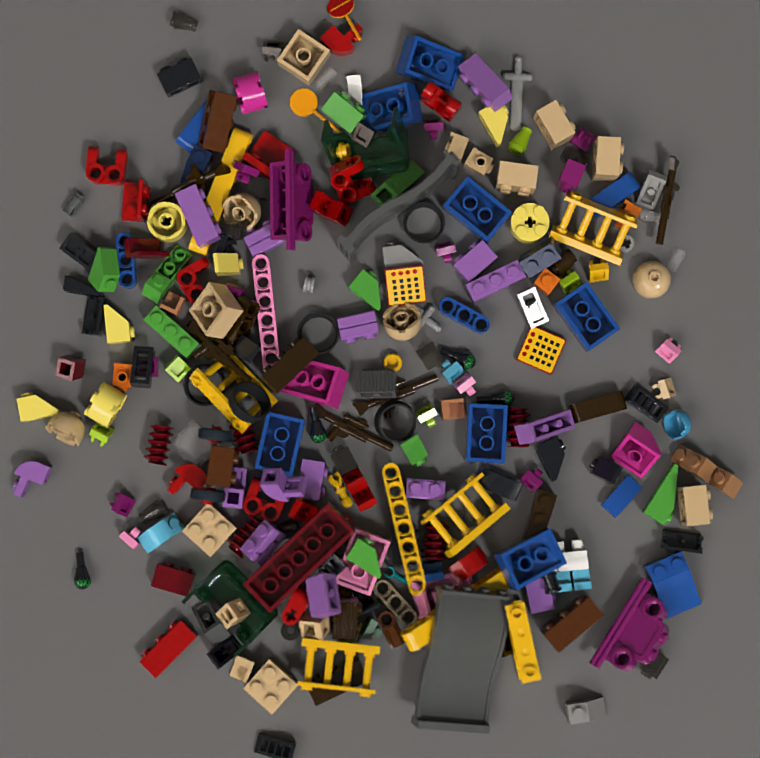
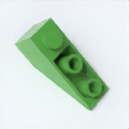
[371,159,425,207]
[142,244,193,304]

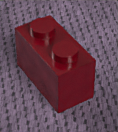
[151,561,196,597]

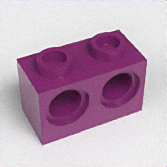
[556,159,586,193]

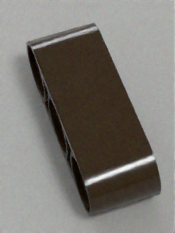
[222,294,260,347]
[569,391,627,424]

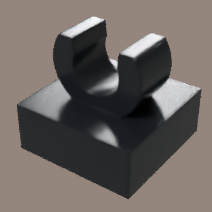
[216,234,238,253]

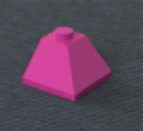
[610,421,662,479]

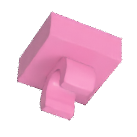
[655,338,681,364]
[452,372,476,397]
[119,527,142,549]

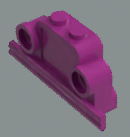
[270,149,314,251]
[589,577,669,671]

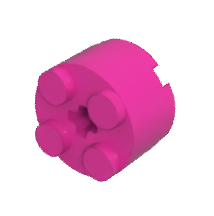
[232,71,268,115]

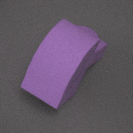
[13,461,53,497]
[222,466,247,509]
[260,468,307,502]

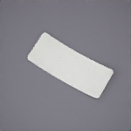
[347,75,362,105]

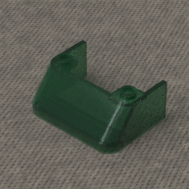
[321,107,410,180]
[181,560,278,657]

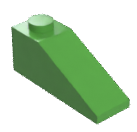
[400,435,428,467]
[642,464,678,525]

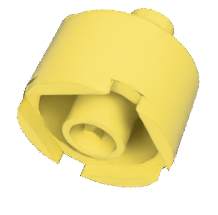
[147,202,188,243]
[509,203,549,244]
[84,382,127,428]

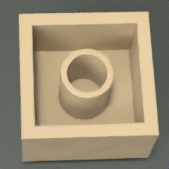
[277,29,331,86]
[533,100,576,151]
[592,136,624,182]
[495,161,539,197]
[189,282,243,339]
[677,485,713,526]
[182,504,238,557]
[243,657,298,714]

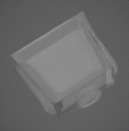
[173,419,221,467]

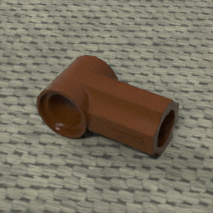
[377,609,405,649]

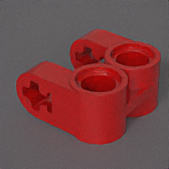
[420,81,462,122]
[85,146,128,187]
[329,155,376,204]
[177,257,222,305]
[243,477,285,523]
[282,585,309,625]

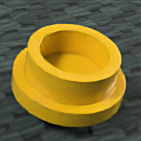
[336,142,351,161]
[383,353,402,372]

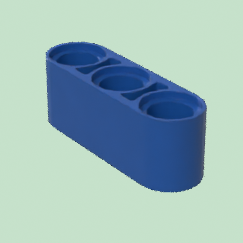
[176,101,207,154]
[590,172,641,218]
[115,232,138,289]
[438,297,490,334]

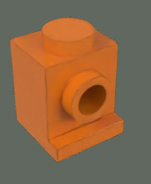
[614,199,642,230]
[112,363,133,392]

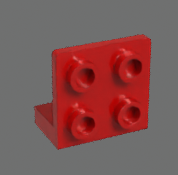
[242,131,295,180]
[122,179,151,222]

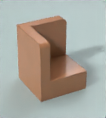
[159,291,187,317]
[440,398,465,420]

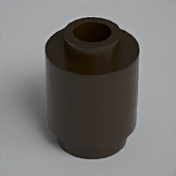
[548,249,577,276]

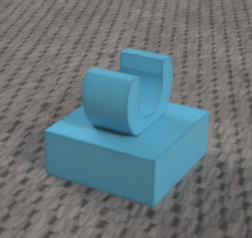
[441,359,465,385]

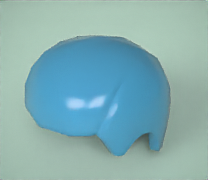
[663,409,692,439]

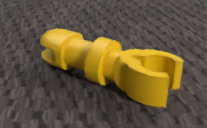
[327,471,353,508]

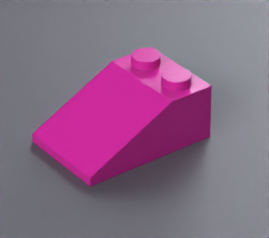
[280,361,350,409]

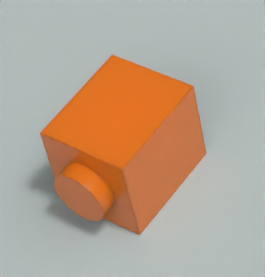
[532,269,561,297]

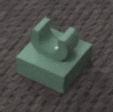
[360,616,383,639]

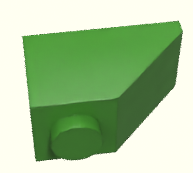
[88,247,120,292]
[349,269,381,313]
[346,536,382,579]

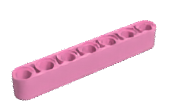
[252,254,280,369]

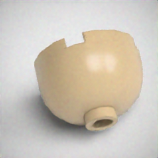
[222,192,261,232]
[632,260,671,299]
[383,303,421,341]
[46,411,85,446]

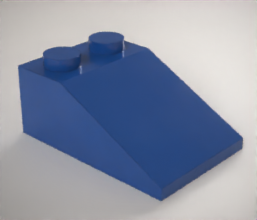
[395,35,464,91]
[362,82,423,131]
[493,528,567,590]
[643,551,702,619]

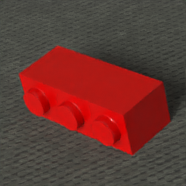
[140,619,199,678]

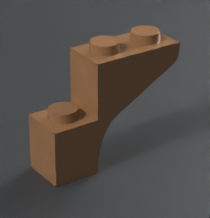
[669,444,743,499]

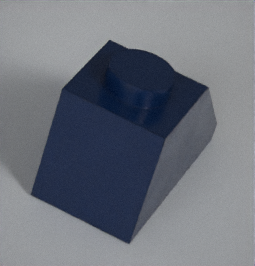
[180,145,214,186]

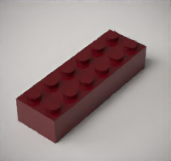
[243,501,356,612]

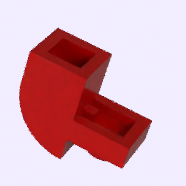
[320,23,363,56]
[309,190,353,227]
[167,464,208,495]
[342,467,377,512]
[288,499,321,523]
[448,546,488,584]

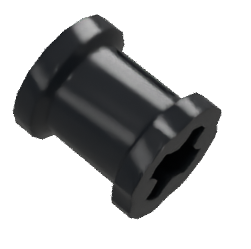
[541,571,562,595]

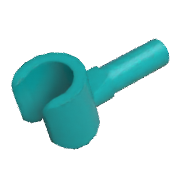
[384,567,407,585]

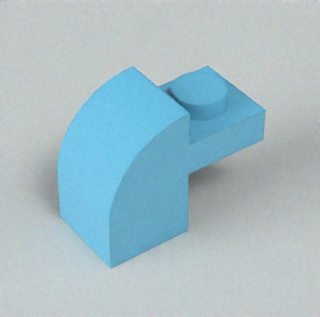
[137,513,185,553]

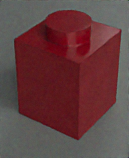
[55,355,86,381]

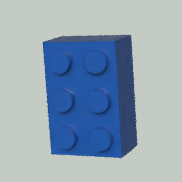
[442,176,512,244]
[554,282,620,353]
[465,403,508,464]
[254,412,306,477]

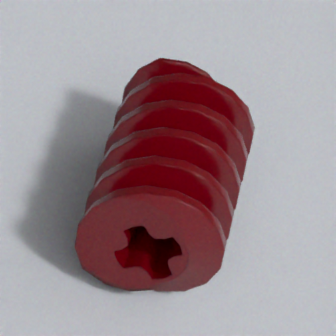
[506,408,531,448]
[227,419,259,455]
[144,424,175,466]
[227,515,261,559]
[420,521,449,560]

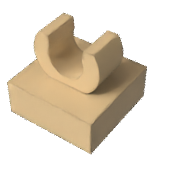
[652,377,677,399]

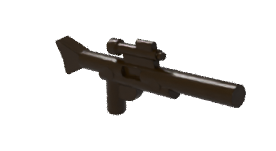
[655,155,680,245]
[150,161,231,207]
[185,319,252,384]
[353,374,439,419]
[315,403,394,452]

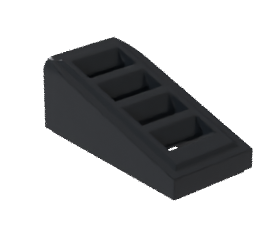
[63,275,104,297]
[130,346,154,388]
[625,385,668,423]
[307,551,349,578]
[254,733,296,758]

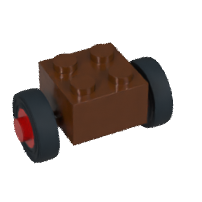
[190,426,239,505]

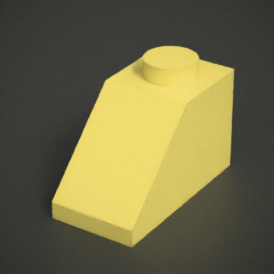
[478,105,509,147]
[213,253,244,277]
[104,305,135,344]
[16,392,61,422]

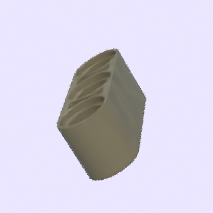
[374,579,417,626]

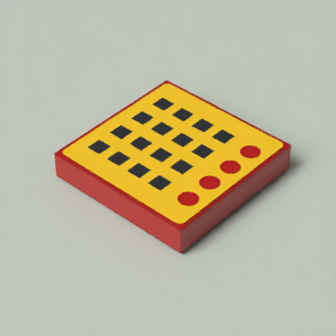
[384,263,427,306]
[516,327,566,375]

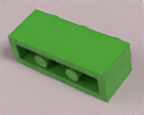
[143,306,201,360]

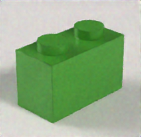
[321,90,368,134]

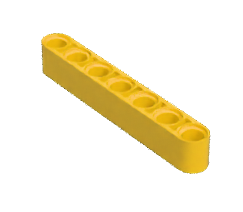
[188,127,253,256]
[382,463,426,596]
[401,567,509,652]

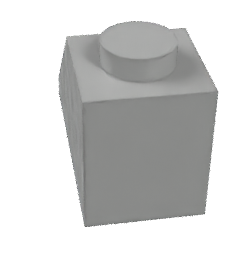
[382,242,423,268]
[565,697,607,725]

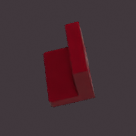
[124,238,170,259]

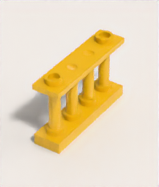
[549,191,639,266]
[189,354,278,434]
[420,473,511,558]
[505,599,541,684]
[297,638,380,697]

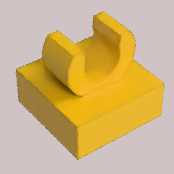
[588,259,609,283]

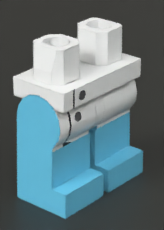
[554,539,592,593]

